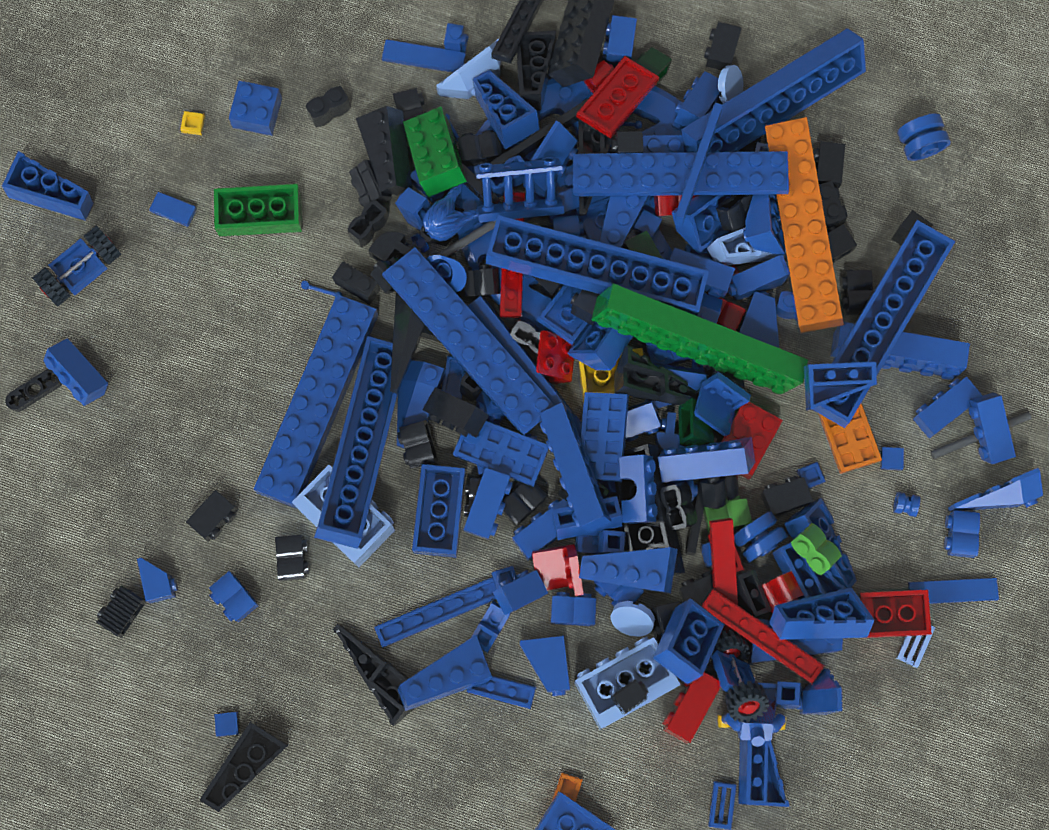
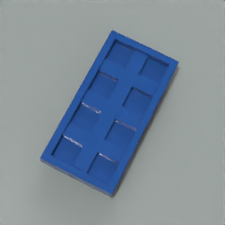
[581,392,629,482]
[453,421,549,487]

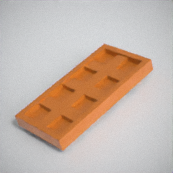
[818,404,882,474]

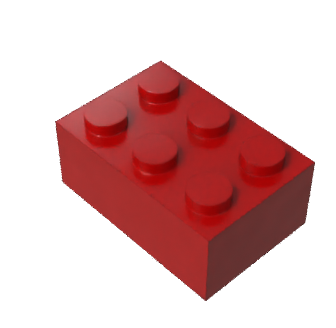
[721,402,783,480]
[859,590,932,638]
[662,672,721,744]

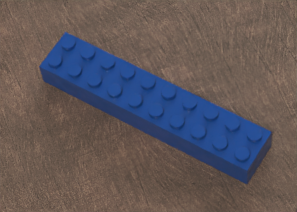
[681,28,866,153]
[486,215,709,316]
[812,220,955,428]
[254,294,378,509]
[314,336,398,549]

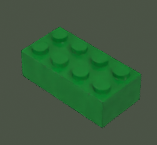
[403,107,467,197]
[214,184,302,237]

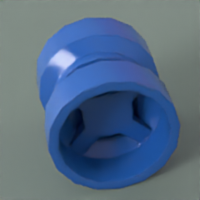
[893,492,920,517]

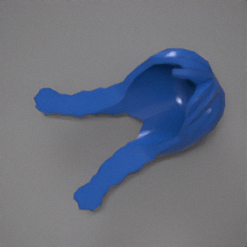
[423,184,478,241]

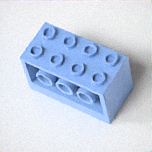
[292,465,395,568]
[574,636,680,730]

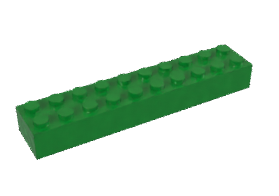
[591,284,808,394]

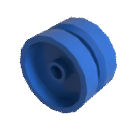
[897,113,951,161]
[734,511,788,563]

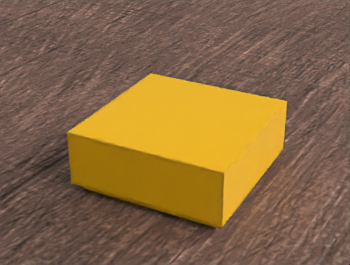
[180,111,205,135]

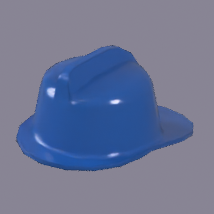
[426,255,467,293]

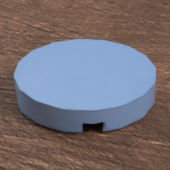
[718,65,744,104]
[611,601,655,637]

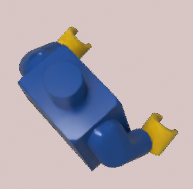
[717,699,787,747]

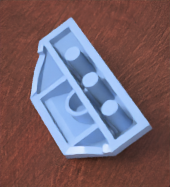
[436,39,502,99]

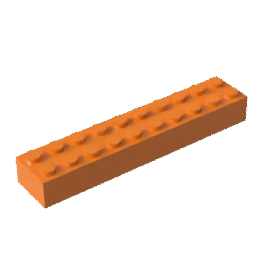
[765,117,844,333]

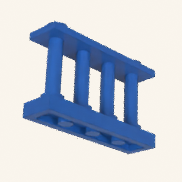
[474,157,564,222]

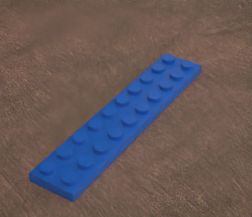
[573,151,789,196]
[382,247,555,435]

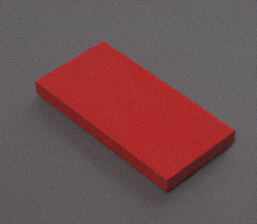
[576,56,659,139]

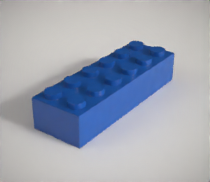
[830,322,970,380]

